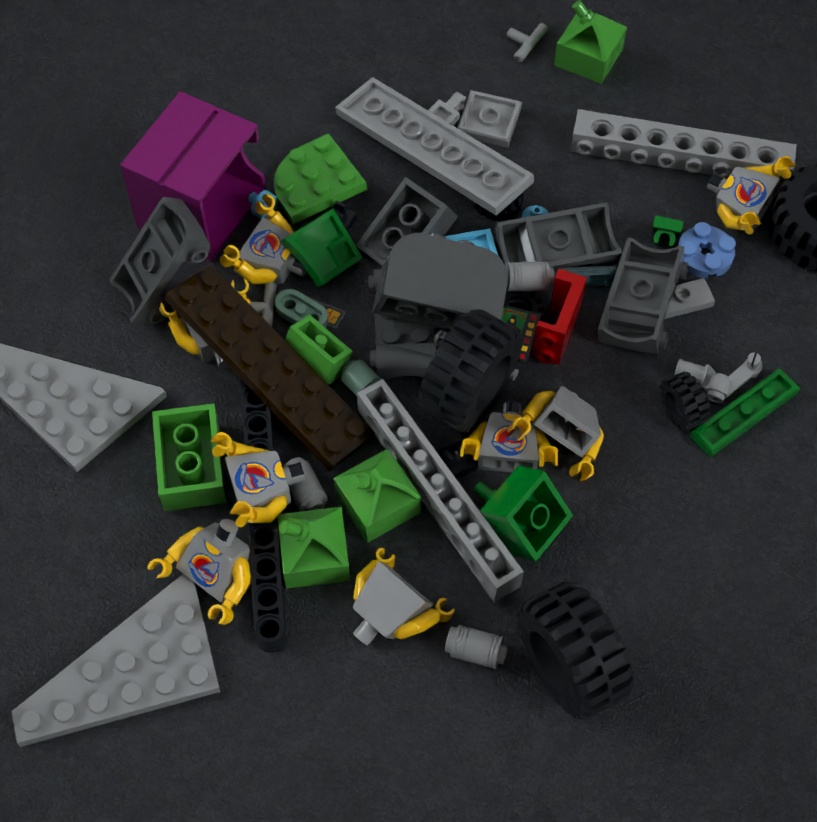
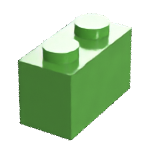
[285,314,353,385]

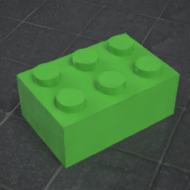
[152,403,227,511]

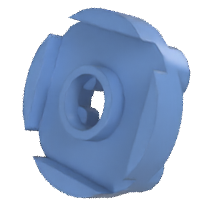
[678,222,736,278]

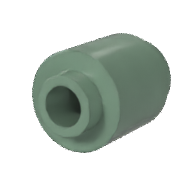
[341,359,382,396]

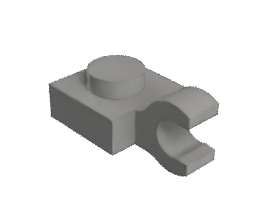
[428,91,466,126]

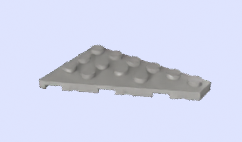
[0,343,167,472]
[12,574,220,747]

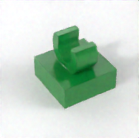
[652,215,684,247]

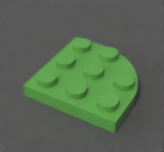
[274,133,367,224]

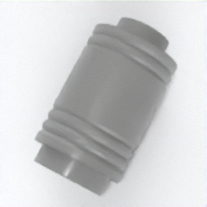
[504,262,554,291]
[283,457,328,512]
[445,625,509,669]

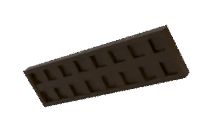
[165,265,375,471]

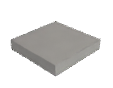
[457,90,522,148]

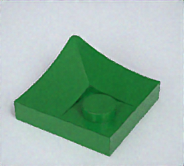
[281,209,363,287]

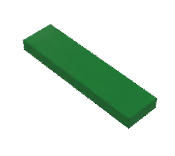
[690,368,800,458]

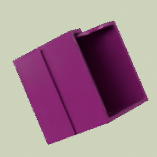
[120,91,266,262]

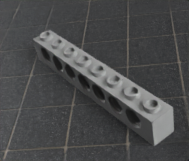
[570,109,797,186]
[357,379,524,603]

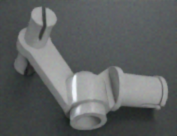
[674,352,762,403]

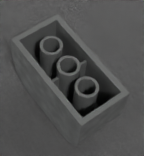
[372,233,508,331]

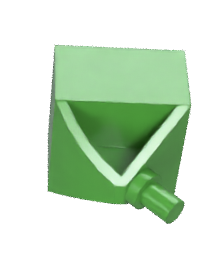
[554,0,627,84]
[333,449,421,543]
[278,507,350,589]

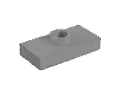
[665,278,715,319]

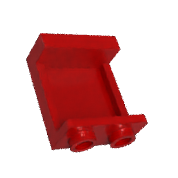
[531,268,587,366]

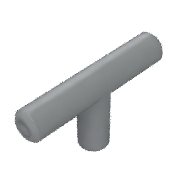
[507,23,548,62]
[250,282,277,327]

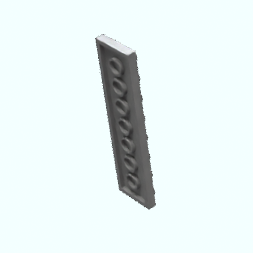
[335,77,534,216]

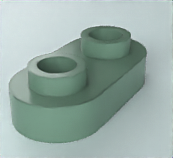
[275,289,328,328]

